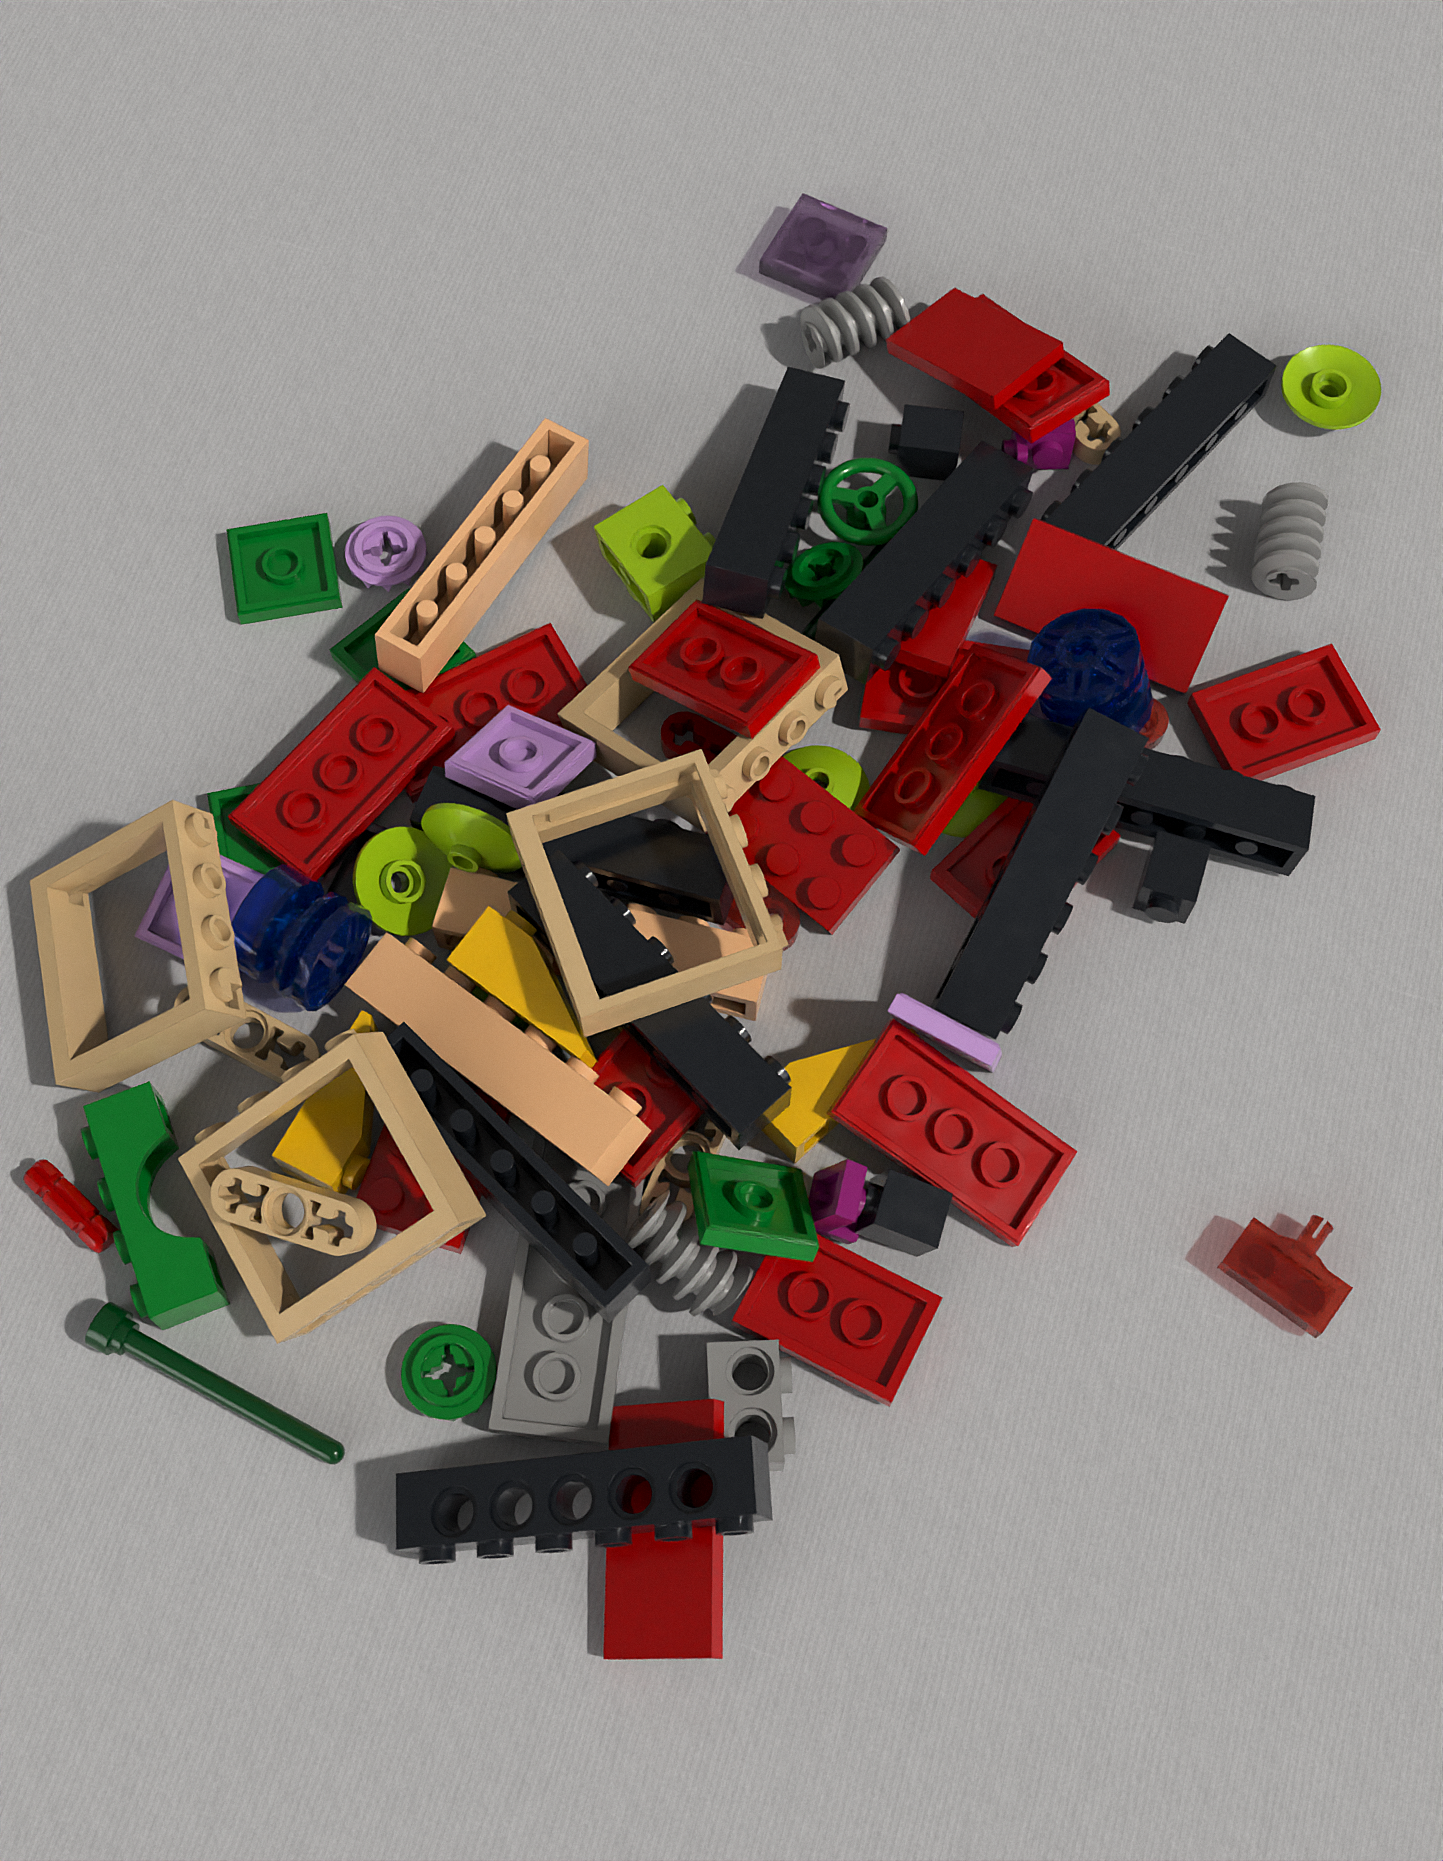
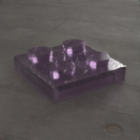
[759,193,888,300]

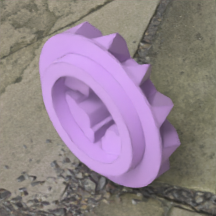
[345,516,428,592]

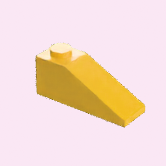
[446,906,597,1068]
[272,1010,379,1194]
[762,1028,920,1164]

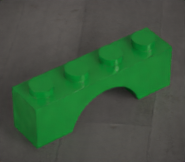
[81,1081,230,1331]

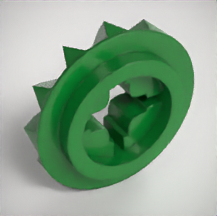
[785,542,865,608]
[401,1324,497,1422]

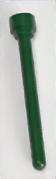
[85,1302,345,1465]

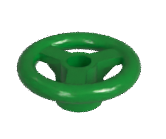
[817,457,918,546]

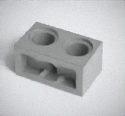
[707,1340,796,1471]

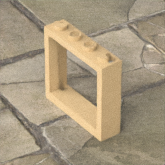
[558,578,848,833]
[506,749,789,1037]
[29,800,247,1093]
[178,1029,487,1344]

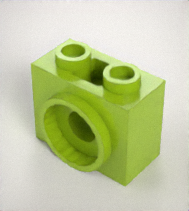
[594,485,716,623]

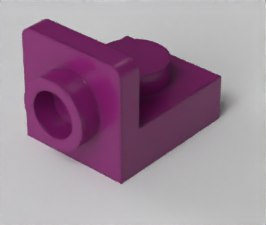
[1001,419,1076,469]
[808,1159,867,1244]

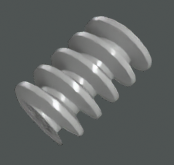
[800,276,911,369]
[1251,482,1328,601]
[625,1190,753,1316]

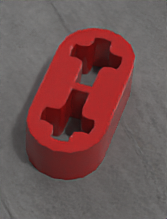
[661,711,737,764]

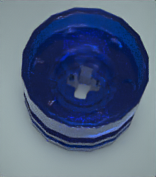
[1027,608,1154,733]
[231,864,372,1011]

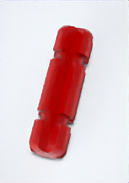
[23,1159,118,1253]

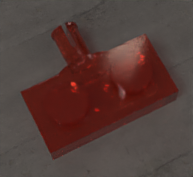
[1217,1215,1353,1339]

